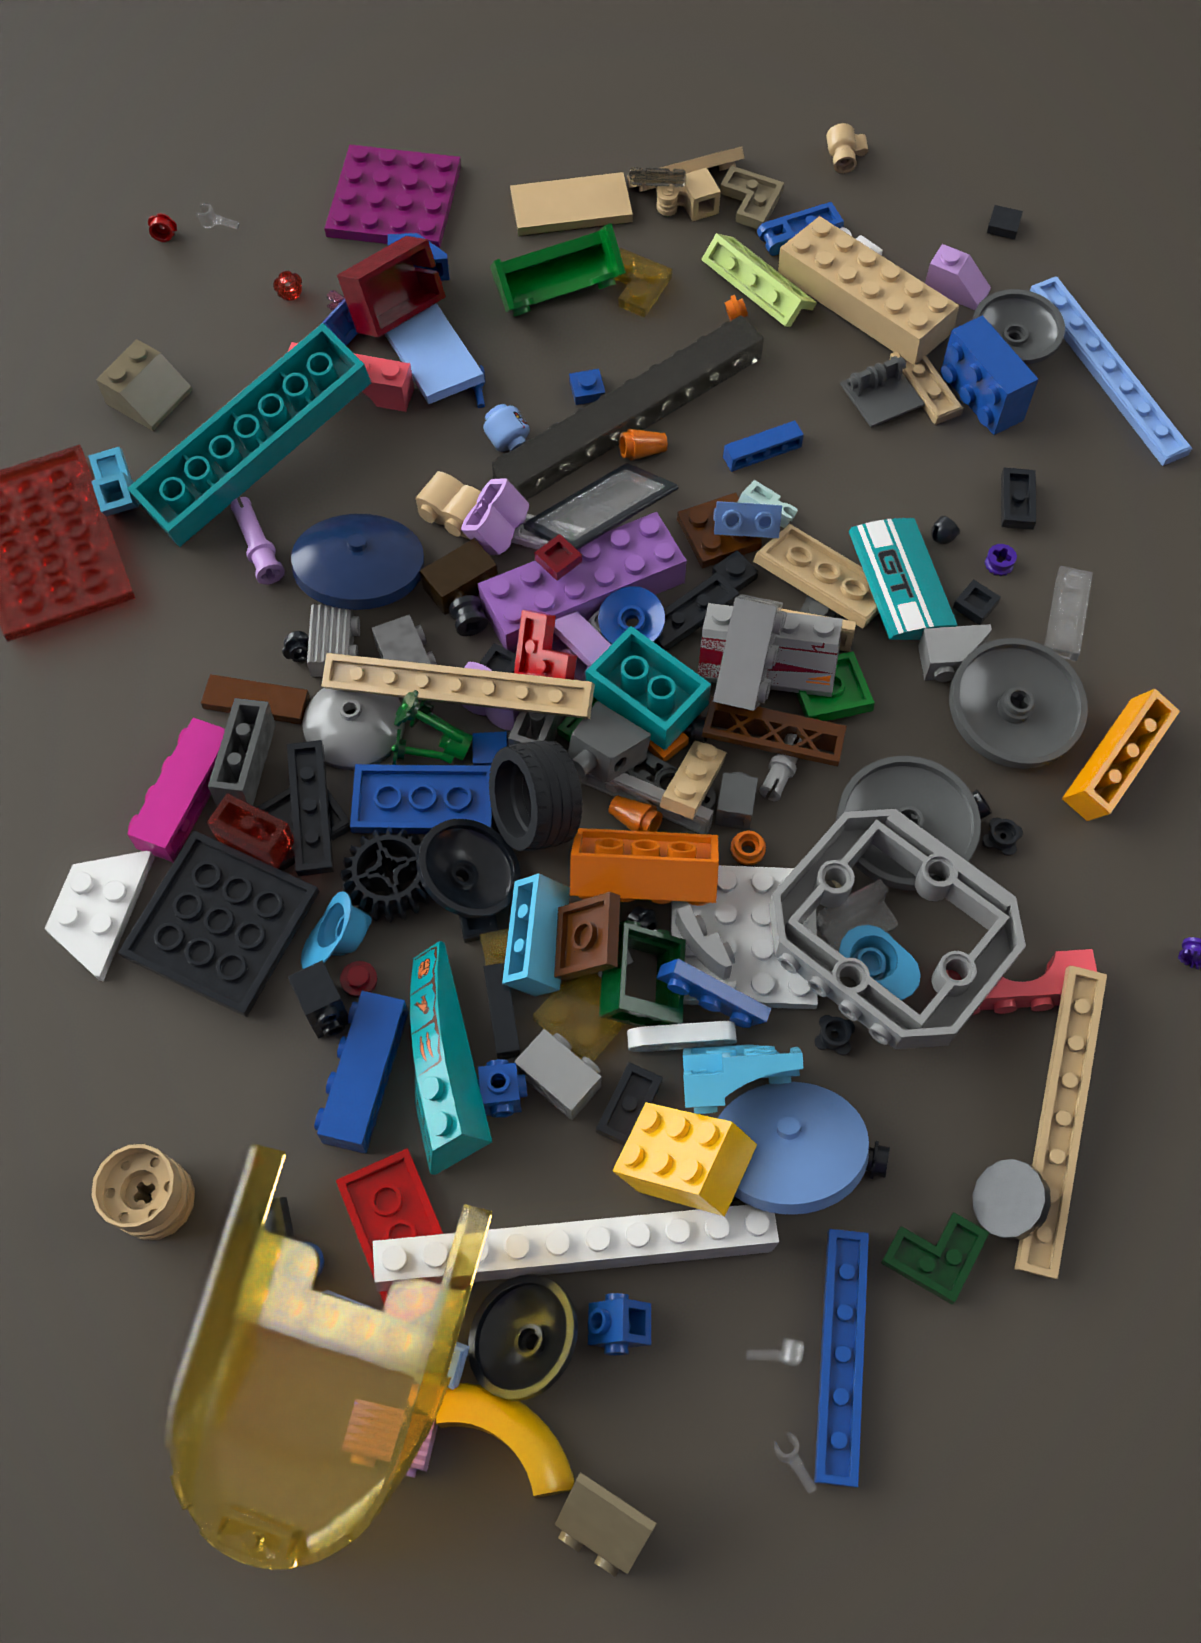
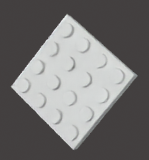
[671,865,818,1009]

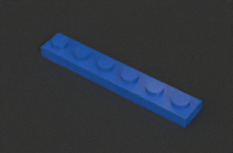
[814,1229,869,1488]

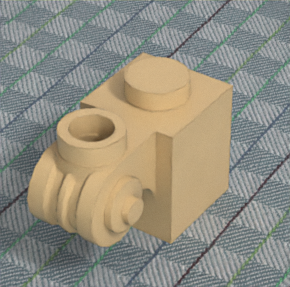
[656,168,721,222]

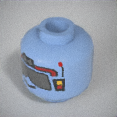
[483,404,530,453]

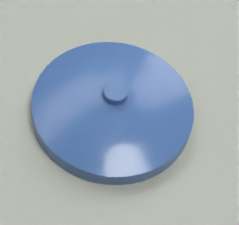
[718,1082,869,1215]

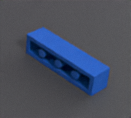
[723,420,804,472]

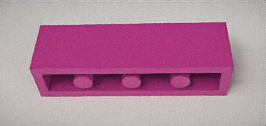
[127,717,225,863]

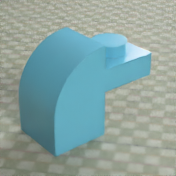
[88,447,139,516]

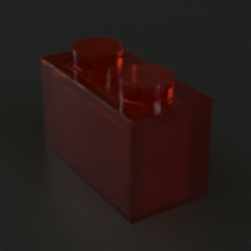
[207,793,294,869]

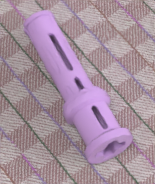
[230,497,285,585]

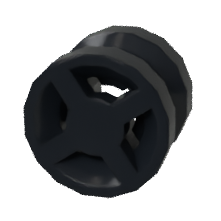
[449,595,488,636]

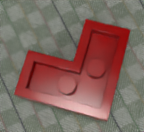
[514,610,577,680]

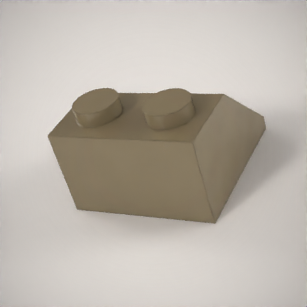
[96,339,193,431]

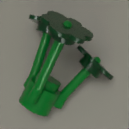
[391,690,473,765]

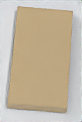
[510,172,633,236]
[753,524,879,629]

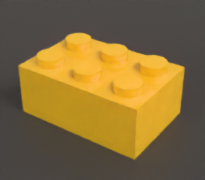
[613,1102,757,1217]

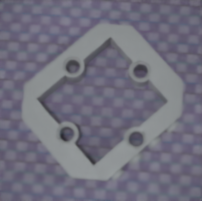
[769,809,1026,1049]

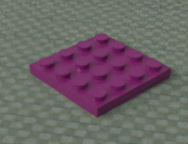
[324,144,461,249]

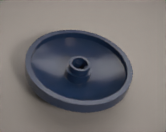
[291,514,424,610]

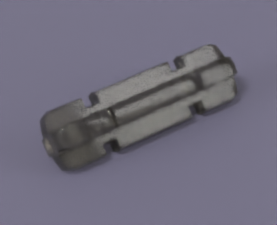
[629,167,687,187]

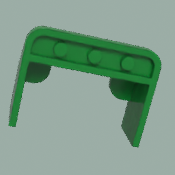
[490,223,626,317]

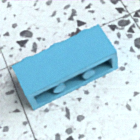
[502,873,570,996]

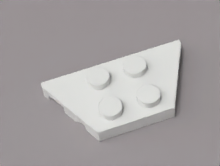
[45,851,155,981]

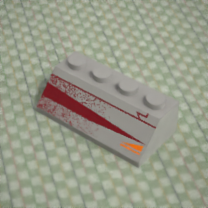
[698,603,843,697]

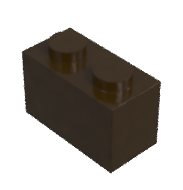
[420,538,498,615]

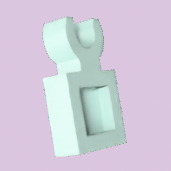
[738,480,798,528]

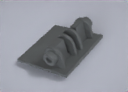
[840,356,925,428]

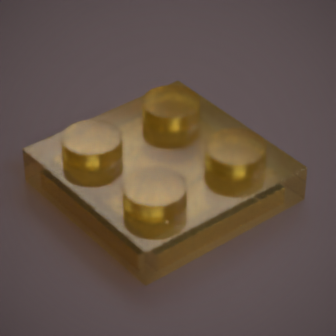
[533,973,626,1061]

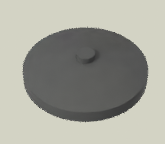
[949,638,1088,769]
[836,756,981,890]

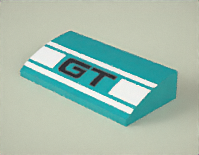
[848,518,958,640]

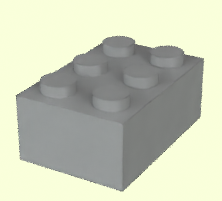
[713,594,787,711]

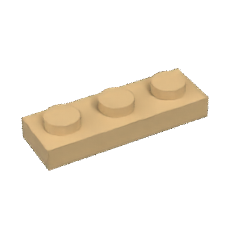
[659,741,727,820]

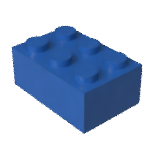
[940,315,1039,435]

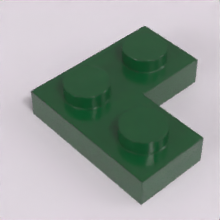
[881,1212,989,1305]

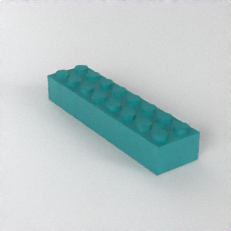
[127,323,371,547]

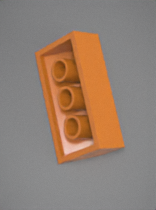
[570,828,719,906]

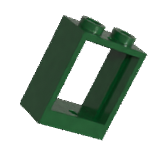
[599,921,686,1027]

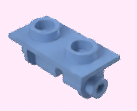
[713,501,782,538]

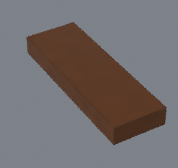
[201,674,310,724]

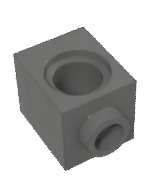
[715,772,758,830]

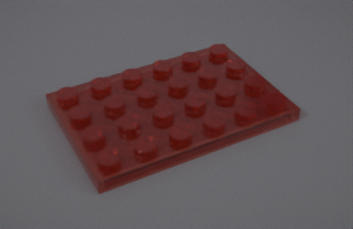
[0,444,135,642]

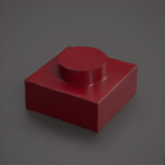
[534,534,582,581]

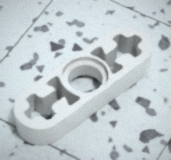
[627,1021,737,1052]

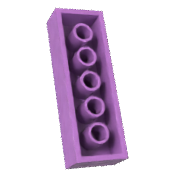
[478,512,686,653]

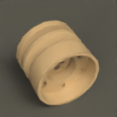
[92,1144,195,1240]

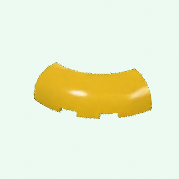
[433,1383,575,1498]

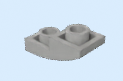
[675,905,735,980]

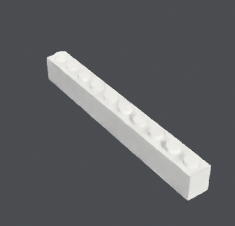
[373,1205,779,1292]

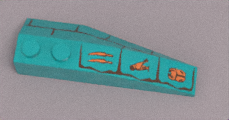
[410,941,492,1175]

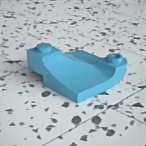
[683,1044,804,1114]

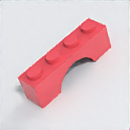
[288,342,414,412]
[946,949,1097,1015]

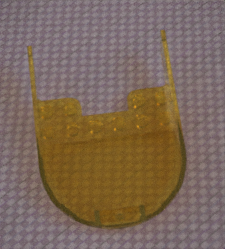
[165,1143,493,1570]

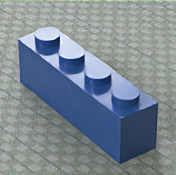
[314,991,409,1154]

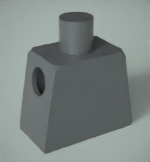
[568,702,651,782]

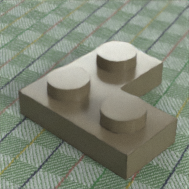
[720,166,784,229]

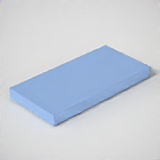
[385,303,485,404]

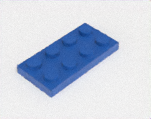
[350,764,493,834]

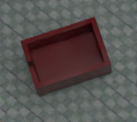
[337,236,446,337]

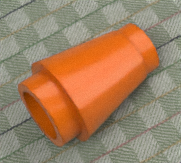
[619,429,668,461]
[608,795,663,832]

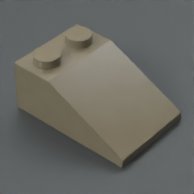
[554,1472,657,1578]

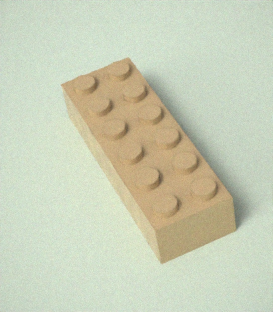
[778,216,959,365]

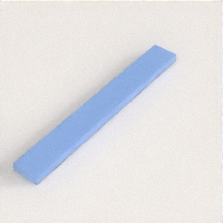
[1030,276,1192,466]

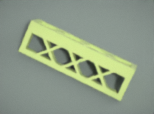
[701,233,817,327]

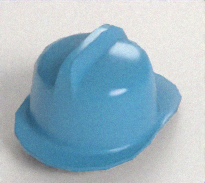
[301,891,372,969]
[839,925,921,1001]

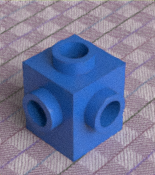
[478,1059,528,1118]
[588,1293,651,1356]

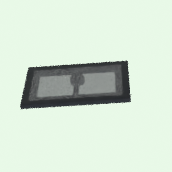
[523,463,679,550]

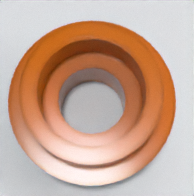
[724,295,748,326]
[730,830,766,865]

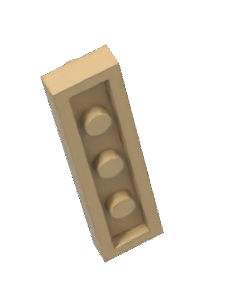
[627,147,744,192]

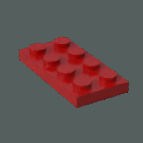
[336,1148,468,1322]

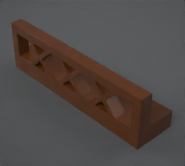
[702,697,847,767]

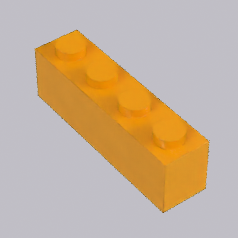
[1062,689,1180,821]

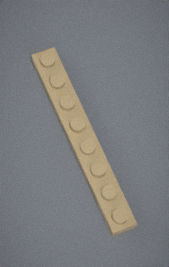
[321,653,595,719]
[1015,965,1107,1279]

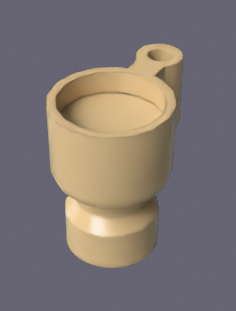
[826,123,868,173]

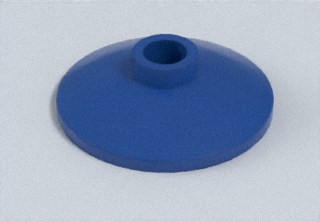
[598,586,665,645]

